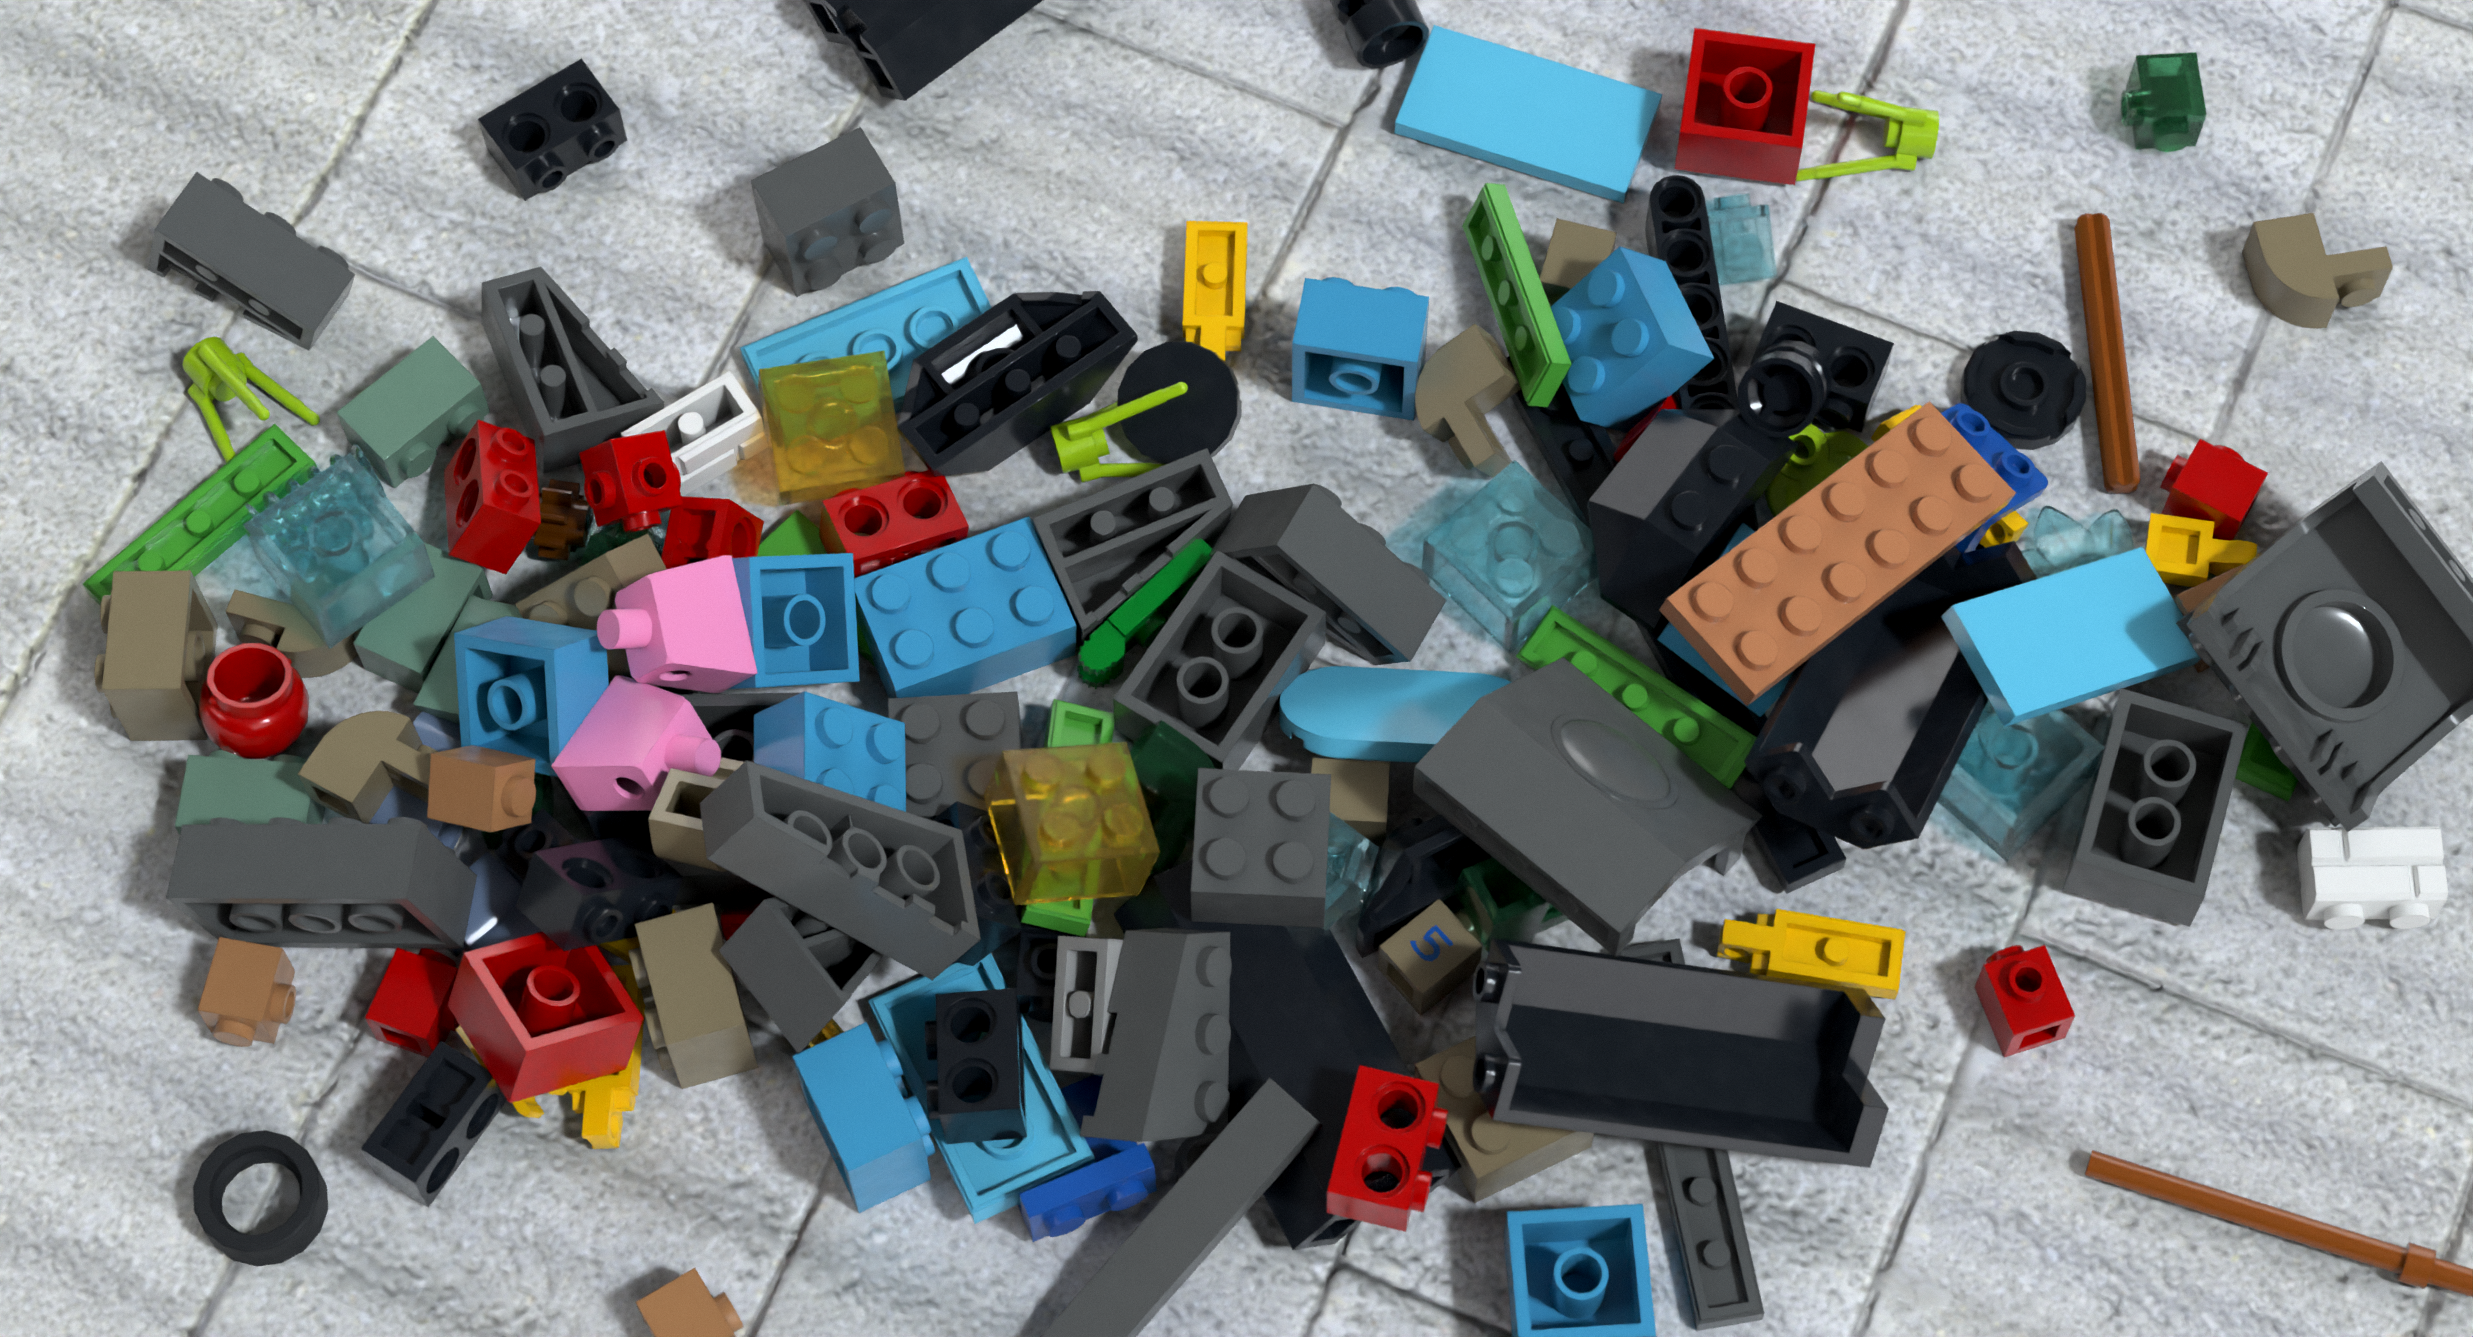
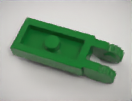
[1077,538,1212,689]

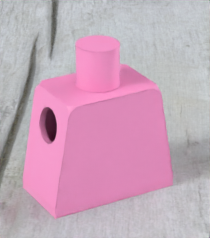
[597,555,758,693]
[551,675,721,811]

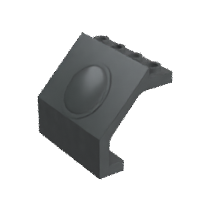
[2176,461,2473,832]
[1413,657,1762,957]

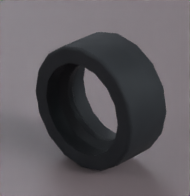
[193,1130,328,1267]

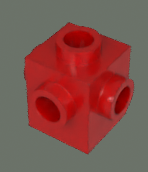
[579,430,683,533]

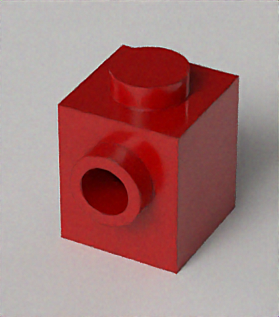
[2160,439,2268,541]
[1974,945,2075,1058]
[365,947,460,1058]

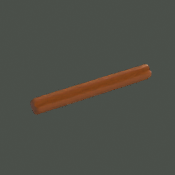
[2074,213,2141,494]

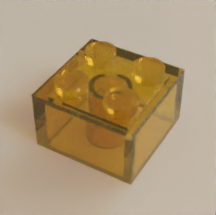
[758,351,905,506]
[984,742,1160,905]

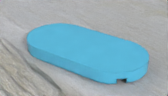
[1279,666,1511,763]

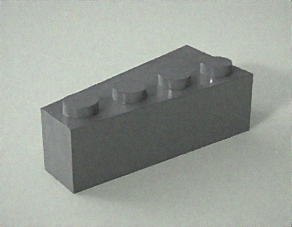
[700,761,981,980]

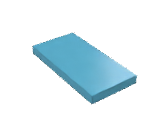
[1394,25,1662,204]
[740,257,992,458]
[1941,547,2201,727]
[868,953,1096,1224]

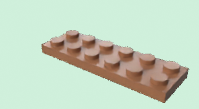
[1659,401,2016,706]

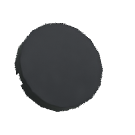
[1960,331,2086,450]
[1117,342,1242,464]

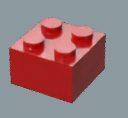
[1674,28,1816,185]
[448,932,644,1103]

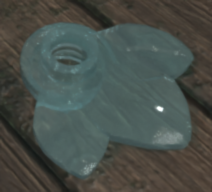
[2021,505,2134,579]

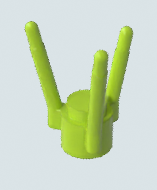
[1796,90,1939,181]
[182,336,320,464]
[1050,382,1188,483]

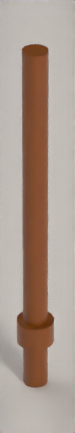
[2085,1150,2473,1297]

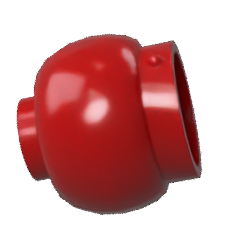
[199,643,309,759]

